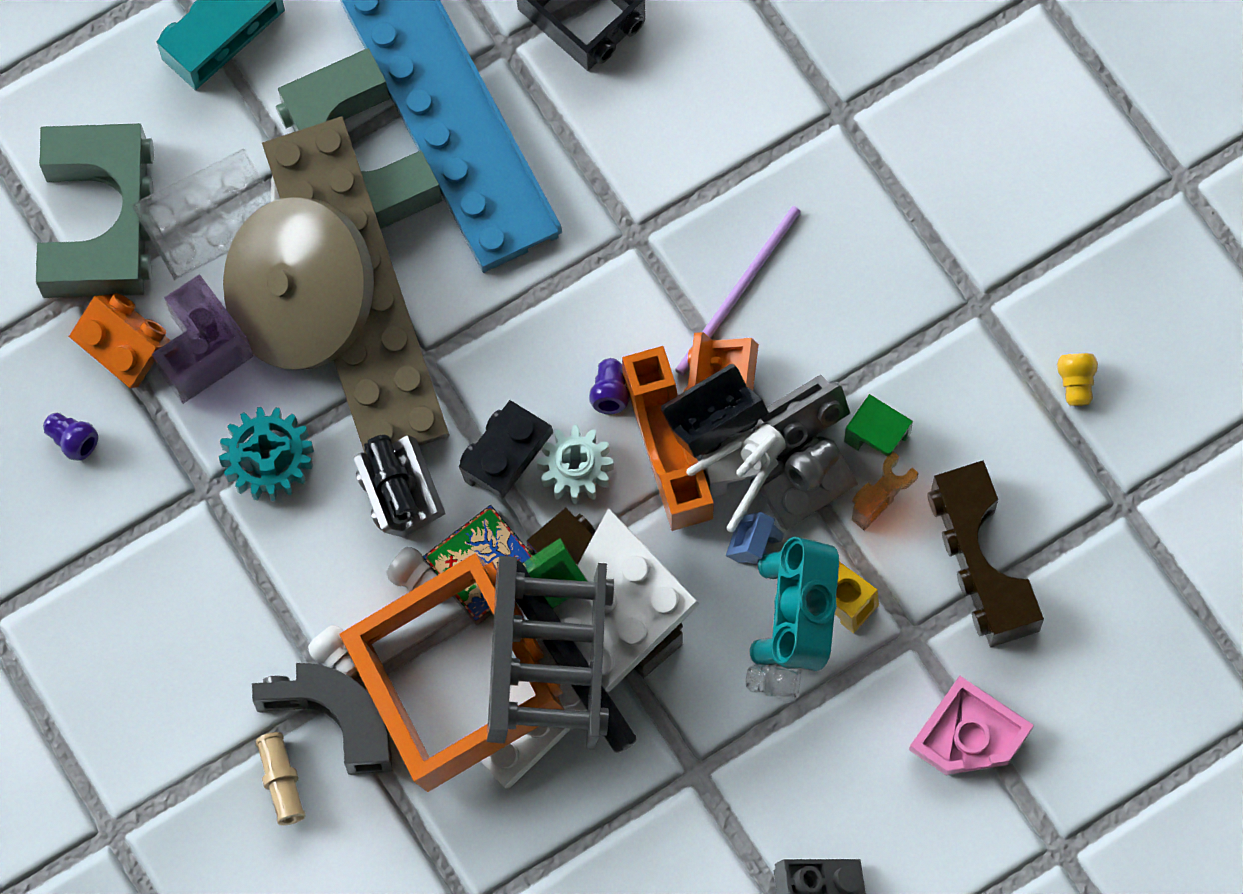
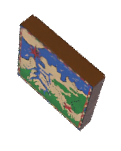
[423,504,534,626]

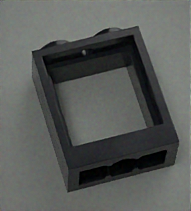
[517,0,645,71]

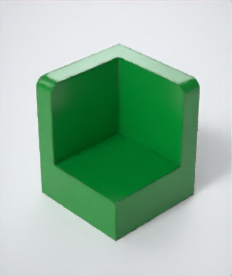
[844,394,913,456]
[524,538,588,609]

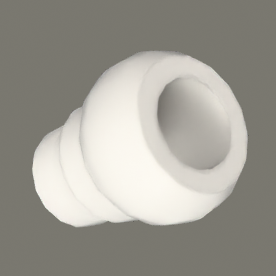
[308,625,359,678]

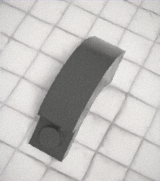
[252,663,392,775]

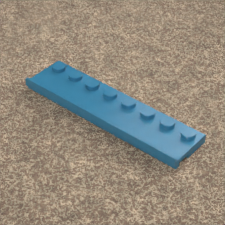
[340,0,562,273]

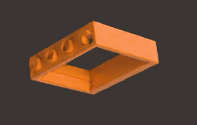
[339,553,565,792]

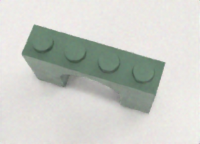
[275,48,442,229]
[36,123,154,298]

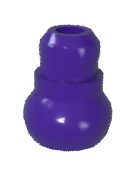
[589,358,630,414]
[43,413,98,461]

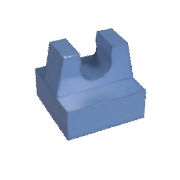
[725,512,784,565]

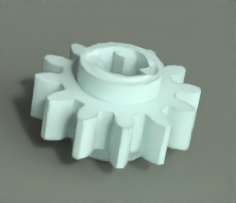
[537,425,614,504]

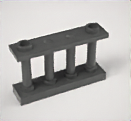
[487,556,614,749]

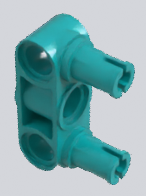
[749,537,839,671]

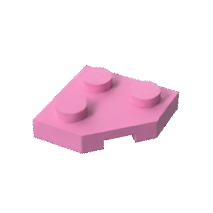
[909,676,1034,775]

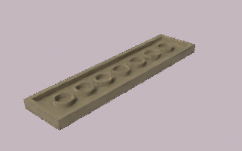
[262,116,450,454]

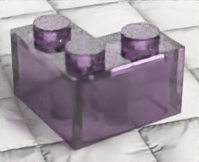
[152,274,253,404]

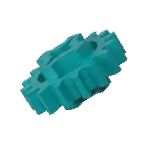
[219,407,314,501]

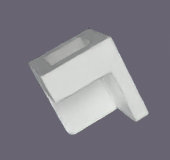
[701,436,761,497]

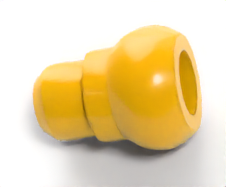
[1057,353,1098,406]

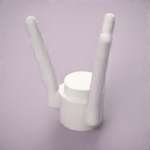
[686,424,786,532]

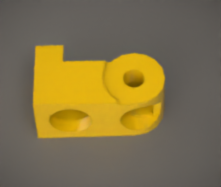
[835,561,879,634]

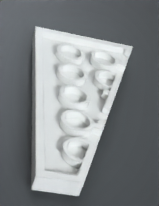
[481,508,700,789]

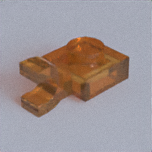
[852,452,919,531]

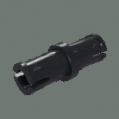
[364,435,419,524]

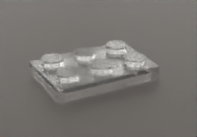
[133,148,271,280]

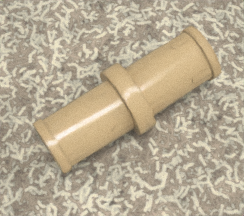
[255,732,305,826]

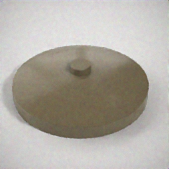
[223,197,374,369]

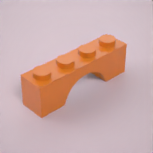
[622,346,714,531]

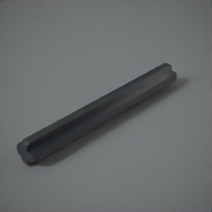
[515,560,636,753]

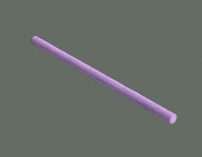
[675,206,801,376]

